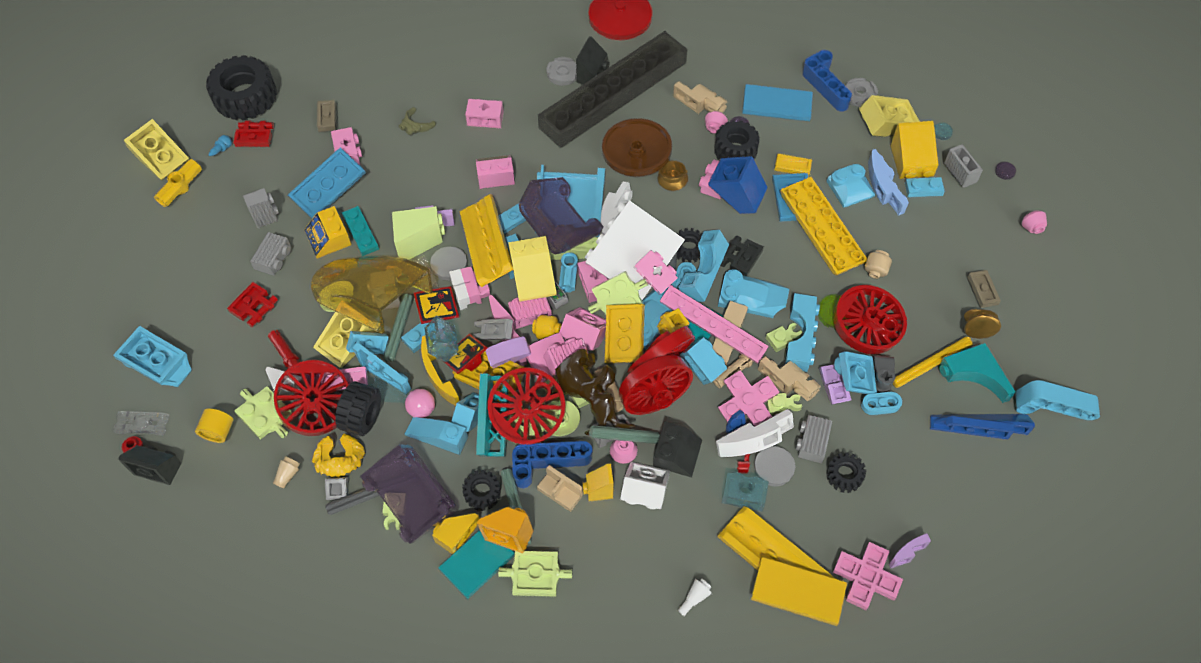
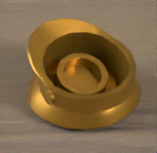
[658,160,688,191]
[964,309,1001,339]

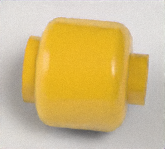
[532,315,562,340]

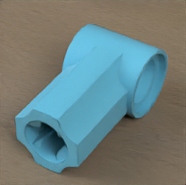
[559,252,578,293]

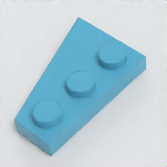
[352,342,411,394]

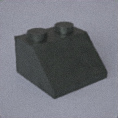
[576,36,609,88]
[653,421,702,478]
[118,445,181,485]

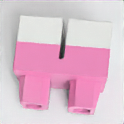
[449,267,490,310]

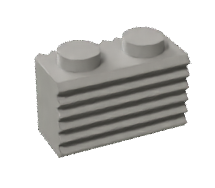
[944,144,983,188]
[243,188,279,228]
[250,232,291,275]
[796,415,832,464]

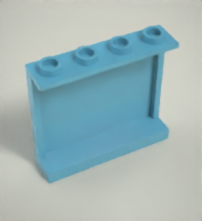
[531,165,605,237]

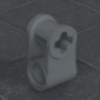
[873,355,895,393]

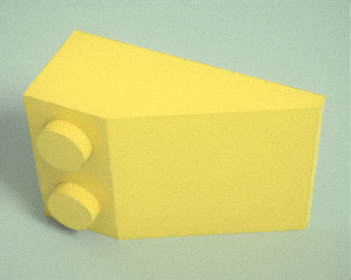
[859,95,920,137]
[124,119,189,181]
[508,236,557,302]
[313,299,382,368]

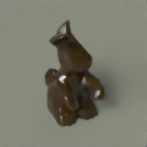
[551,349,635,436]

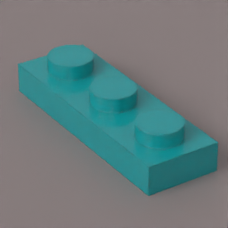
[341,206,379,256]

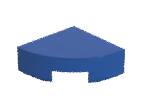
[726,410,746,434]

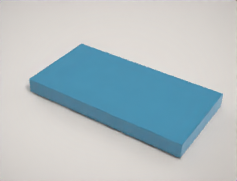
[742,84,813,121]
[288,147,366,219]

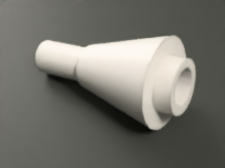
[677,579,712,616]

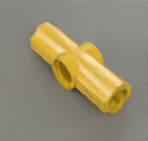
[154,159,202,207]

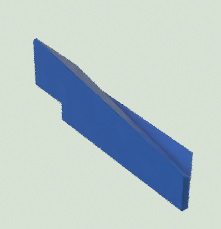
[930,414,1035,440]

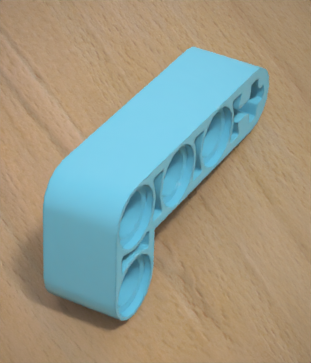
[1015,380,1100,420]

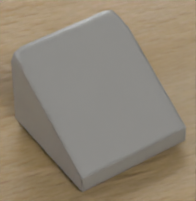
[325,476,349,500]

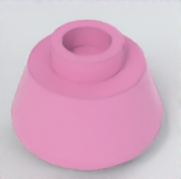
[705,111,728,134]
[1022,210,1047,234]
[610,440,637,464]

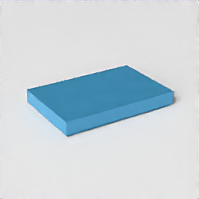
[772,173,808,221]

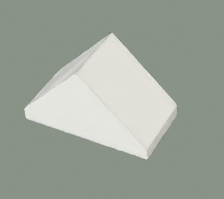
[265,367,306,395]

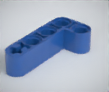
[802,50,852,111]
[512,441,592,488]

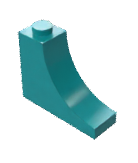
[939,343,1016,403]

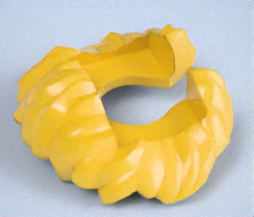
[312,434,365,477]

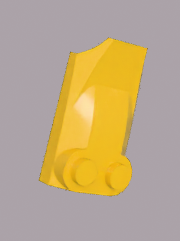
[452,351,524,402]

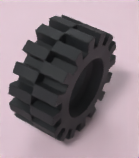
[676,228,703,263]
[826,452,867,493]
[462,470,501,511]

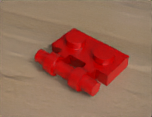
[233,120,274,147]
[227,282,278,327]

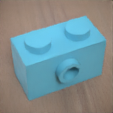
[680,337,727,385]

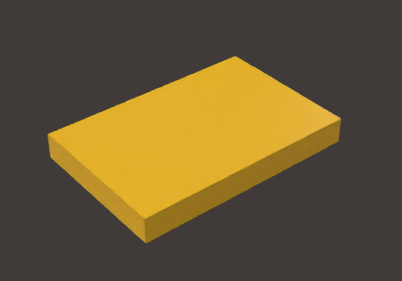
[605,304,645,363]

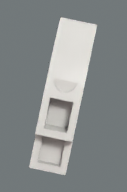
[601,181,633,235]
[716,409,794,457]

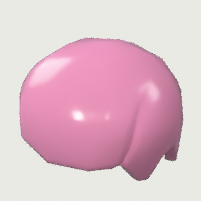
[405,389,435,418]

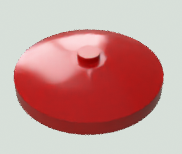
[589,0,652,40]

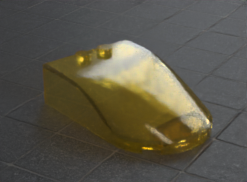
[311,256,433,334]

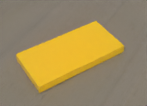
[751,557,847,626]

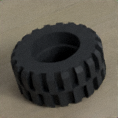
[206,55,277,120]

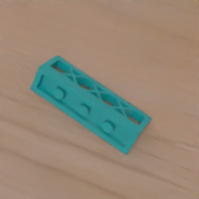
[476,374,509,457]

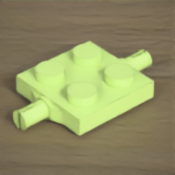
[588,271,648,314]
[234,387,292,440]
[498,551,572,596]

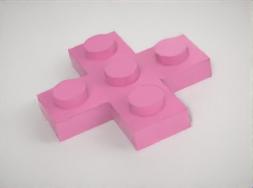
[718,370,779,427]
[833,542,903,610]

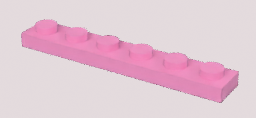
[660,285,769,364]

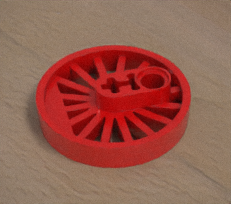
[833,285,907,354]
[627,326,695,374]
[619,355,693,415]
[274,360,349,436]
[488,368,565,445]

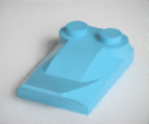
[718,270,789,318]
[642,287,673,350]
[113,326,192,387]

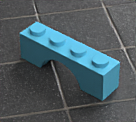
[679,230,729,302]
[784,293,820,372]

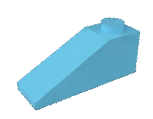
[405,417,468,455]

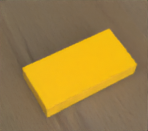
[774,153,812,177]

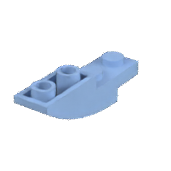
[868,149,909,216]

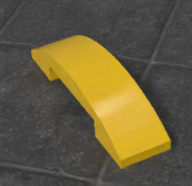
[421,335,459,406]

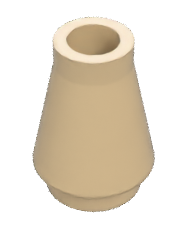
[273,457,300,489]

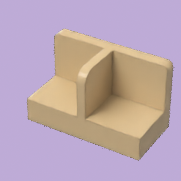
[537,466,583,512]

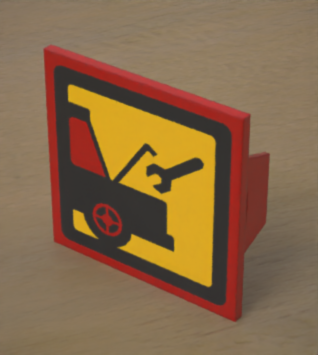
[414,286,459,324]
[441,333,487,374]

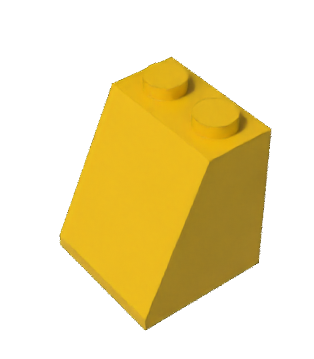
[890,121,938,179]

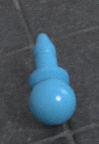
[209,135,232,156]

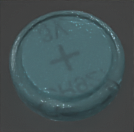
[934,123,953,140]

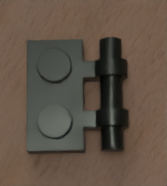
[720,236,764,276]

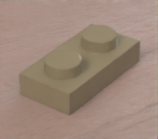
[317,100,336,132]
[968,270,1001,308]

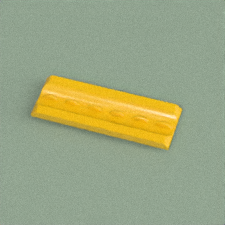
[780,177,867,276]
[460,194,514,287]
[717,506,836,579]

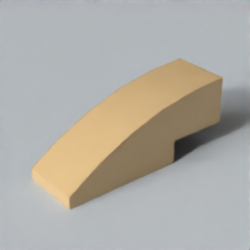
[713,301,748,365]

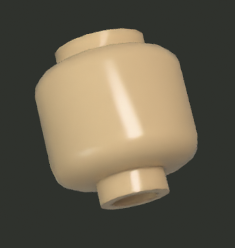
[865,250,892,279]

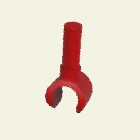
[737,454,750,474]

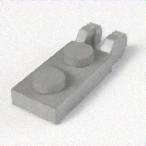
[473,319,513,340]

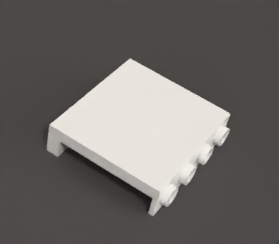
[585,200,685,300]

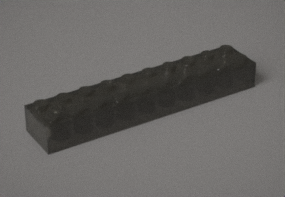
[538,31,688,148]

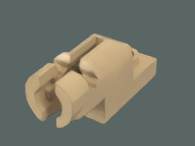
[673,81,727,114]
[758,356,821,401]

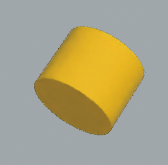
[195,408,234,443]

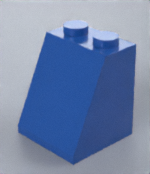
[708,156,768,214]

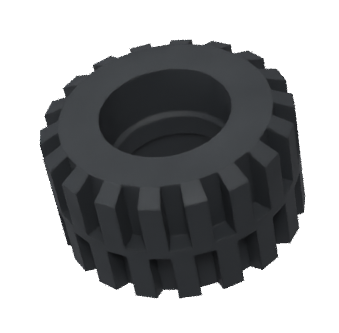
[714,120,760,160]
[335,381,381,437]

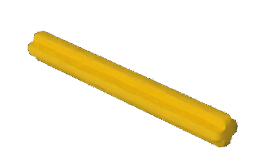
[893,337,973,388]

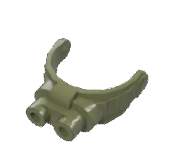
[399,107,436,135]

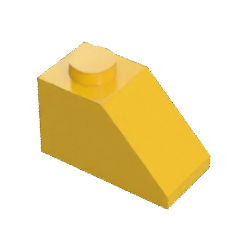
[582,464,613,501]
[432,513,479,554]

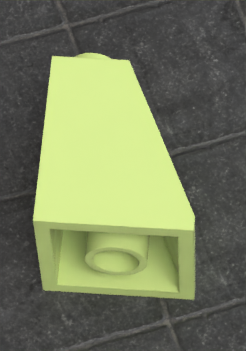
[392,207,445,263]

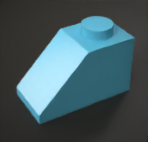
[451,392,479,432]

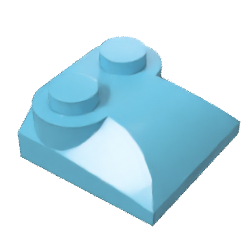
[826,164,875,208]
[834,352,877,394]

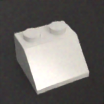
[620,462,670,509]

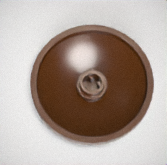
[602,118,672,177]

